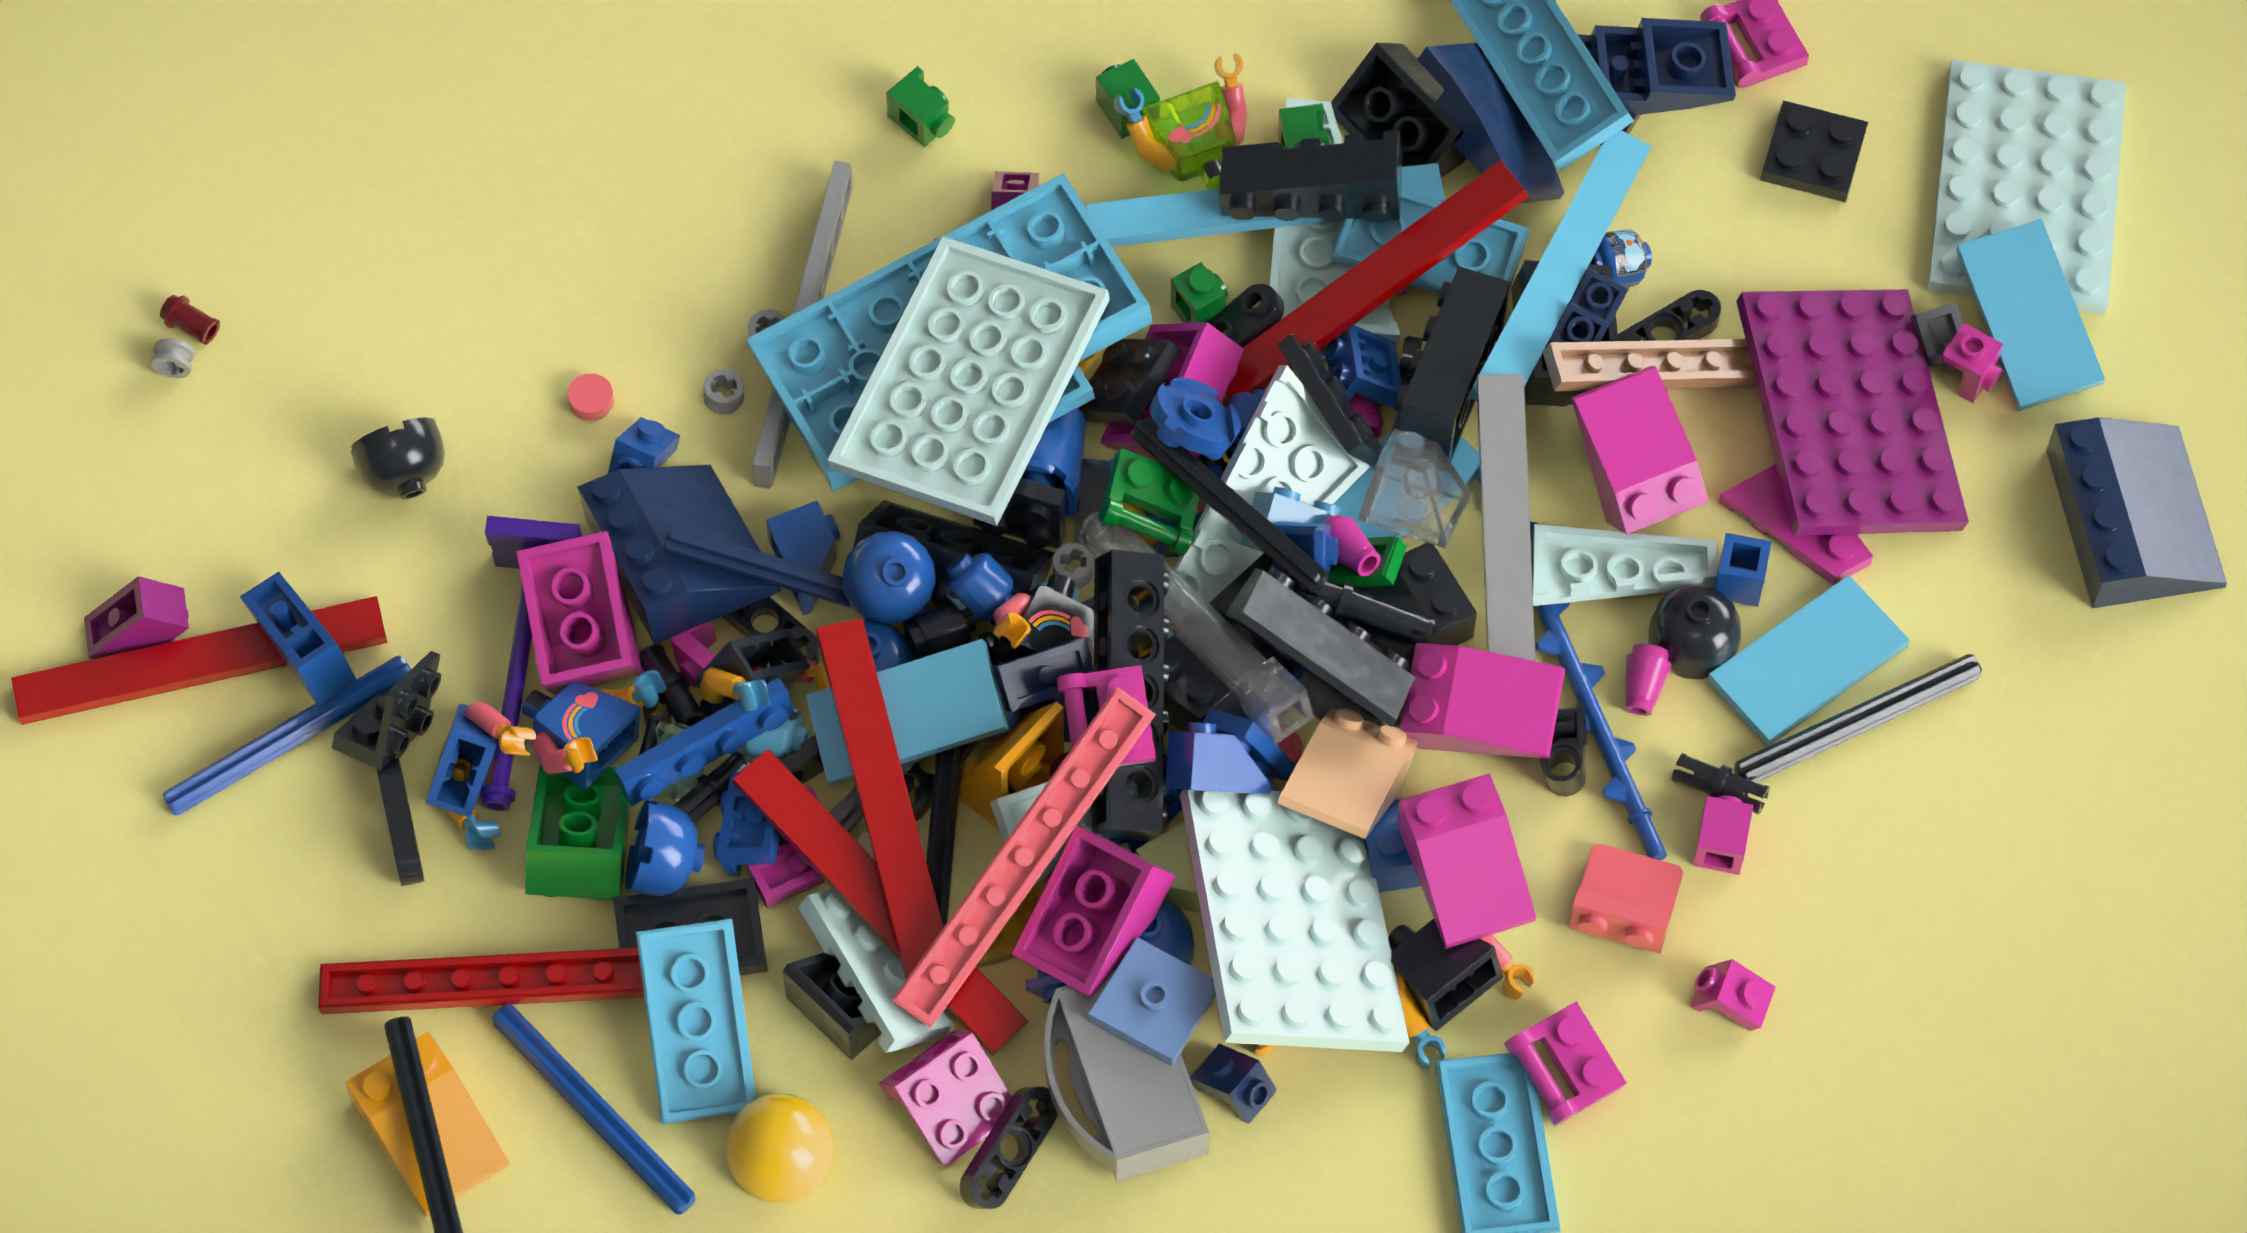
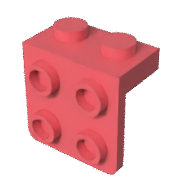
[1569,844,1683,954]

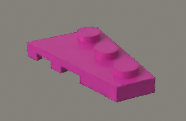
[1719,464,1873,585]

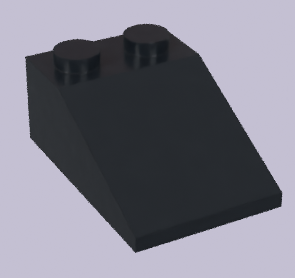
[1333,540,1477,668]

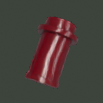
[160,295,220,345]

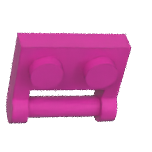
[1700,0,1809,88]
[1056,665,1156,767]
[1504,1001,1627,1126]

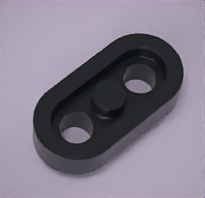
[1208,284,1285,348]

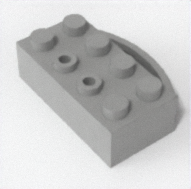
[1044,971,1209,1182]

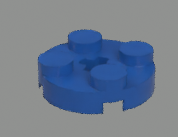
[1150,378,1241,460]

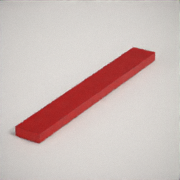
[1225,160,1529,400]
[11,596,388,725]
[816,618,943,979]
[732,749,1028,1056]
[318,947,645,1014]

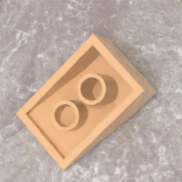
[1277,707,1418,839]

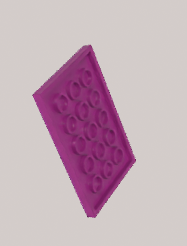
[1736,289,1969,536]

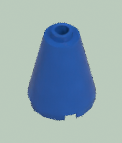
[1021,408,1086,518]

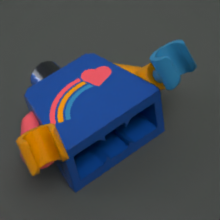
[522,670,667,790]
[425,702,536,850]

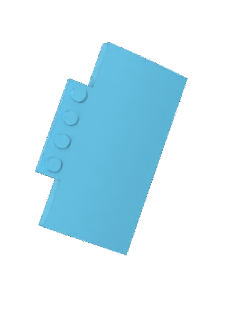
[746,173,1153,492]

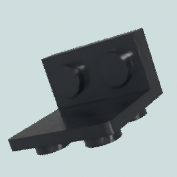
[332,651,441,771]

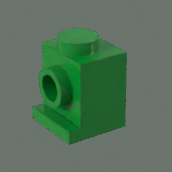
[886,66,955,147]
[1278,103,1329,149]
[1170,262,1228,323]

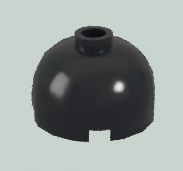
[351,417,445,500]
[1648,585,1741,679]

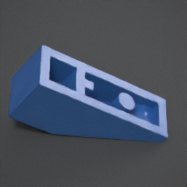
[240,571,357,705]

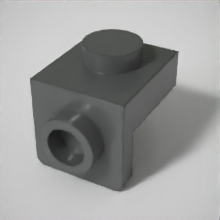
[1910,302,1963,372]

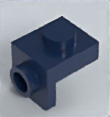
[1190,1043,1276,1123]

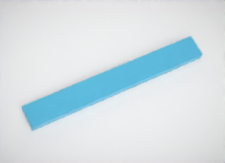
[1468,130,1652,401]
[1086,163,1445,247]

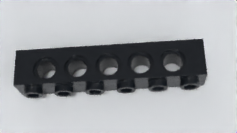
[1092,549,1169,841]

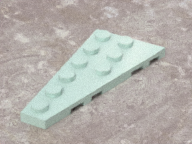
[1269,98,1400,344]
[1164,365,1370,641]

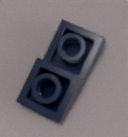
[1548,268,1629,343]

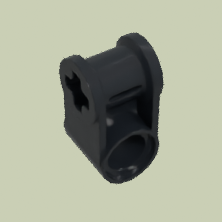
[1540,703,1587,797]

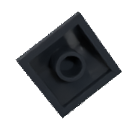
[783,952,882,1060]

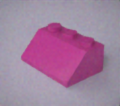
[1100,322,1244,464]

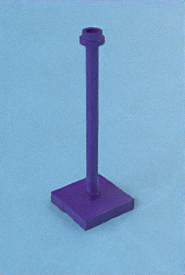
[480,515,582,811]

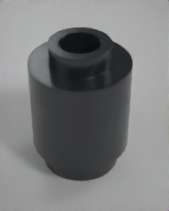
[903,601,976,659]

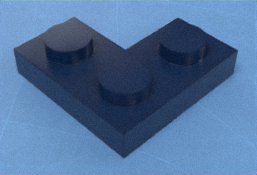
[993,638,1094,742]

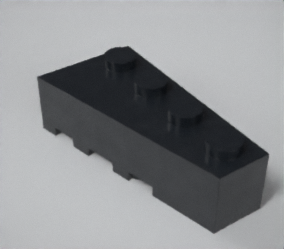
[1219,130,1403,223]

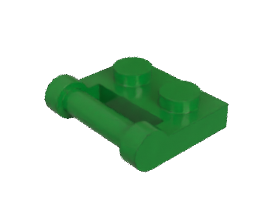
[1099,448,1200,556]

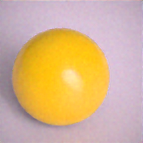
[725,1094,835,1203]

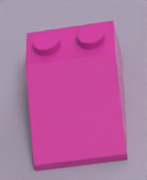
[1571,366,1709,535]
[516,531,643,695]
[1400,643,1565,759]
[1397,773,1537,949]
[1012,825,1176,997]

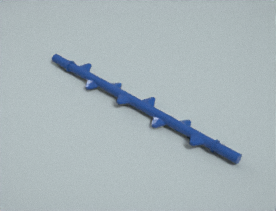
[1475,468,1667,861]

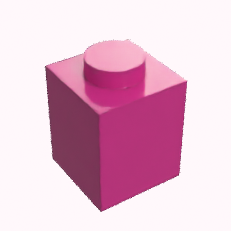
[1693,796,1753,875]

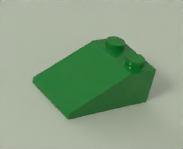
[525,764,631,900]

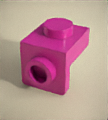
[1942,324,2003,403]
[671,621,716,688]
[1691,959,1776,1031]

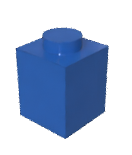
[1714,533,1772,607]

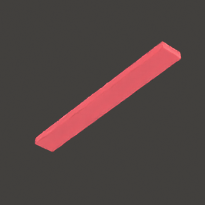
[892,687,1156,1028]

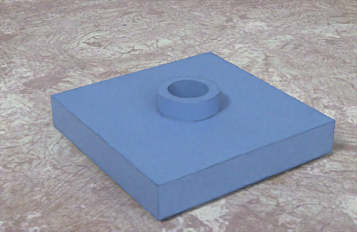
[1088,937,1216,1066]

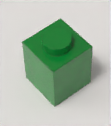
[1096,59,1160,139]

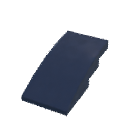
[1578,18,1736,115]
[1417,43,1565,204]

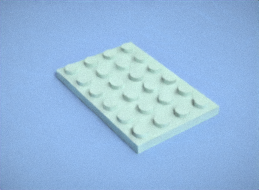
[1927,60,2126,314]
[827,236,1110,526]
[1180,789,1409,1052]

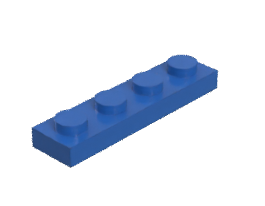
[614,677,795,807]

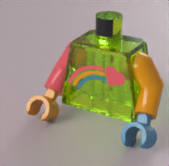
[1113,53,1248,190]

